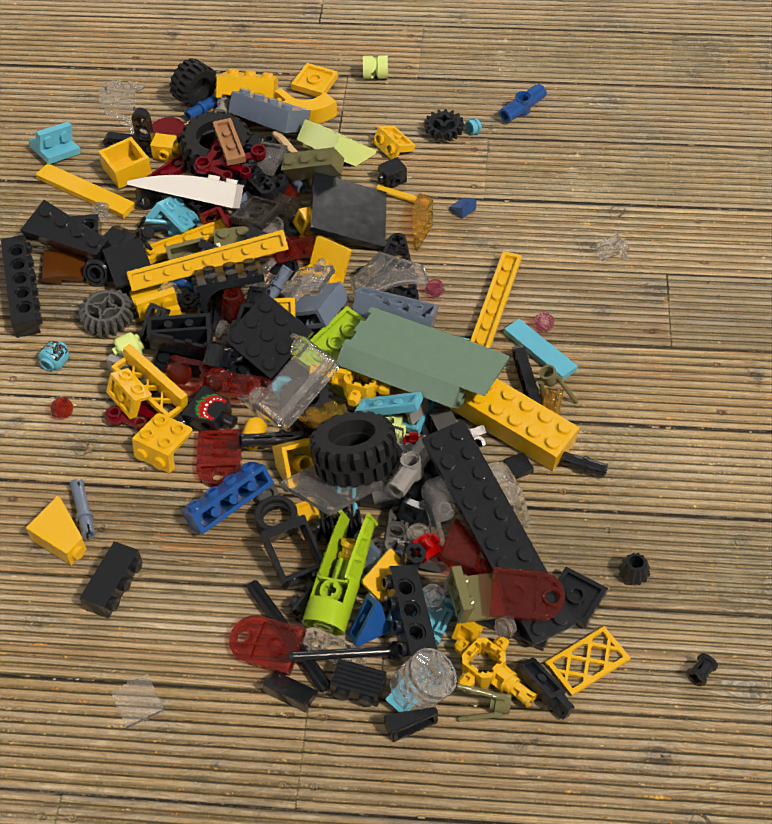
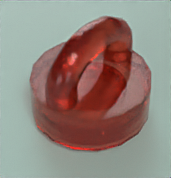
[50,397,73,419]

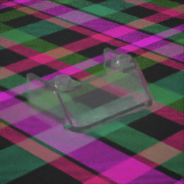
[237,333,339,430]
[421,462,531,547]

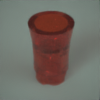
[222,287,245,330]

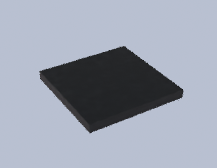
[309,172,387,251]

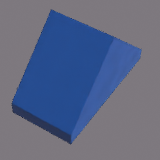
[347,592,390,646]

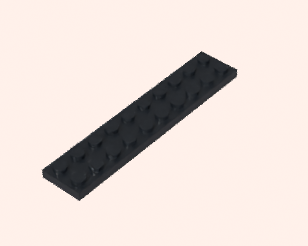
[422,419,576,647]

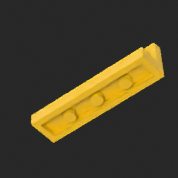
[111,344,188,418]

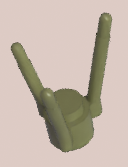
[538,364,578,404]
[456,684,512,722]

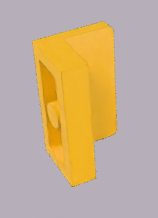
[361,549,400,602]

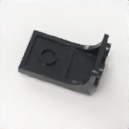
[192,258,265,313]

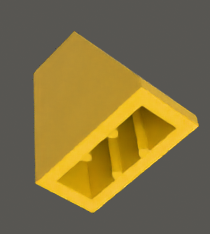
[26,496,87,566]

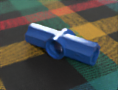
[499,83,547,124]

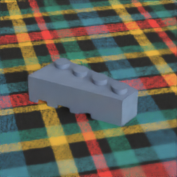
[228,88,310,133]
[353,286,439,328]

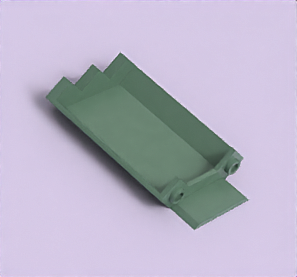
[336,307,510,408]

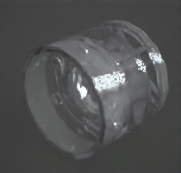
[390,648,457,711]

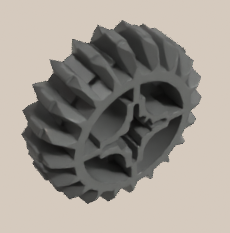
[79,288,134,338]

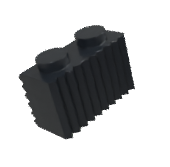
[330,659,387,707]

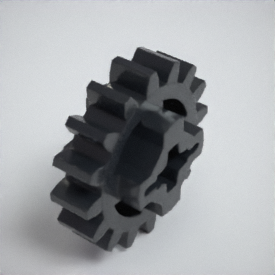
[424,109,464,142]

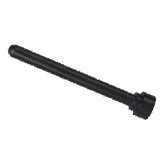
[288,641,402,662]

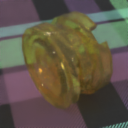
[543,388,564,416]

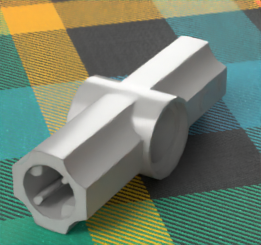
[386,435,430,498]

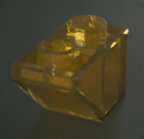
[298,400,348,429]

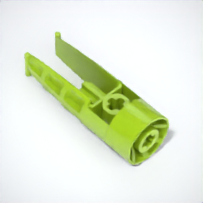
[302,509,378,636]

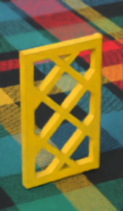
[545,626,631,697]

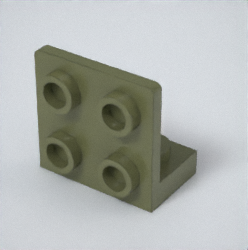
[447,566,505,624]

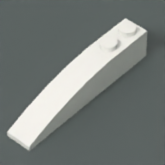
[127,174,244,208]

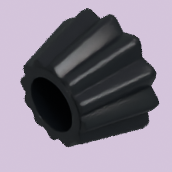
[618,553,651,585]

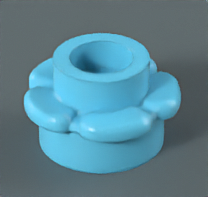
[465,118,482,135]

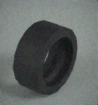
[254,495,298,540]

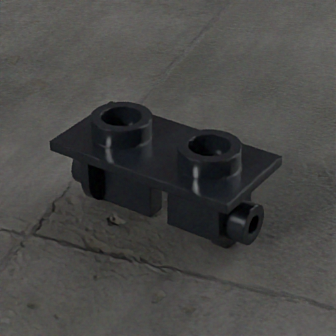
[286,578,315,623]

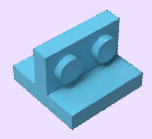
[29,122,80,165]

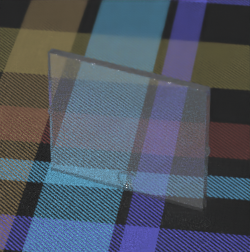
[280,465,384,516]

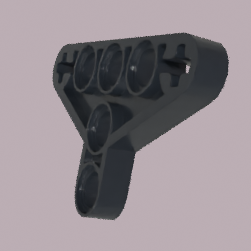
[355,233,419,300]

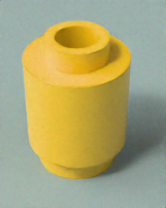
[242,417,267,451]

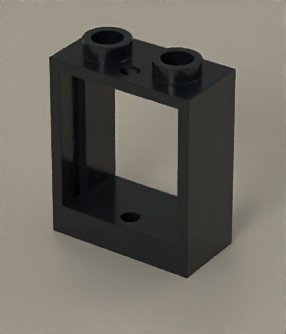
[260,515,323,588]

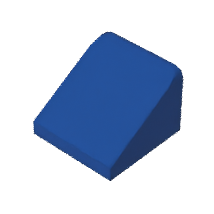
[449,198,477,218]

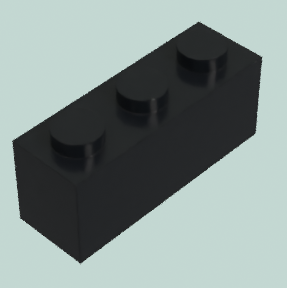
[79,541,143,619]

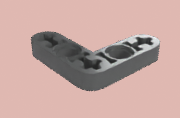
[382,506,450,573]

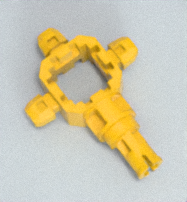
[309,363,392,407]
[454,636,537,707]

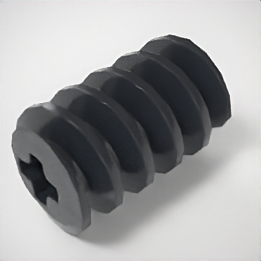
[315,509,362,541]

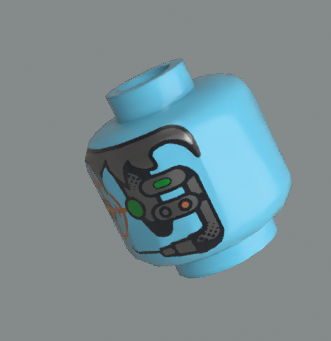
[38,341,70,372]

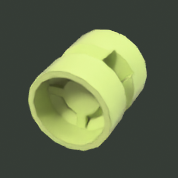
[363,55,388,79]

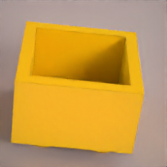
[98,137,152,189]

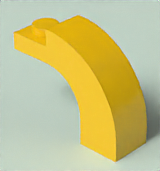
[275,88,337,124]

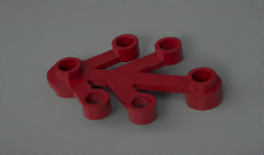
[194,142,266,181]
[104,381,176,431]

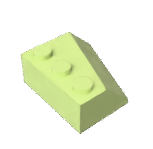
[297,119,377,166]

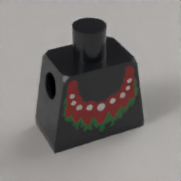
[182,385,238,435]

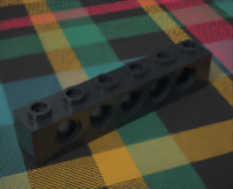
[1,235,43,338]

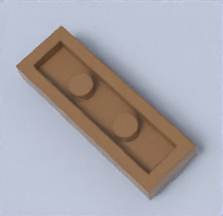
[213,118,246,166]

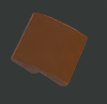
[41,248,85,285]

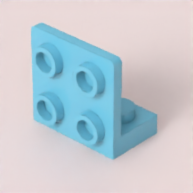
[146,195,201,233]

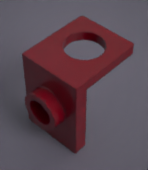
[199,205,233,228]

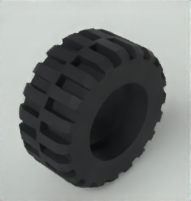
[180,111,251,177]
[309,411,399,488]

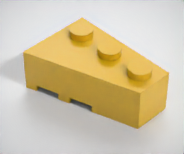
[216,68,279,99]

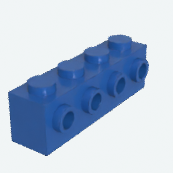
[181,461,274,534]

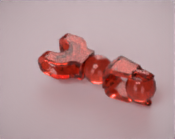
[166,355,273,397]

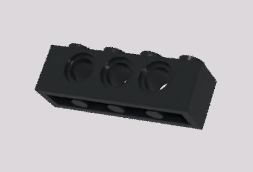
[381,564,438,665]

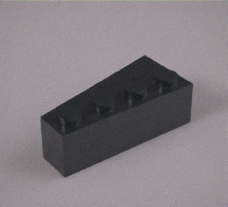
[20,200,111,260]

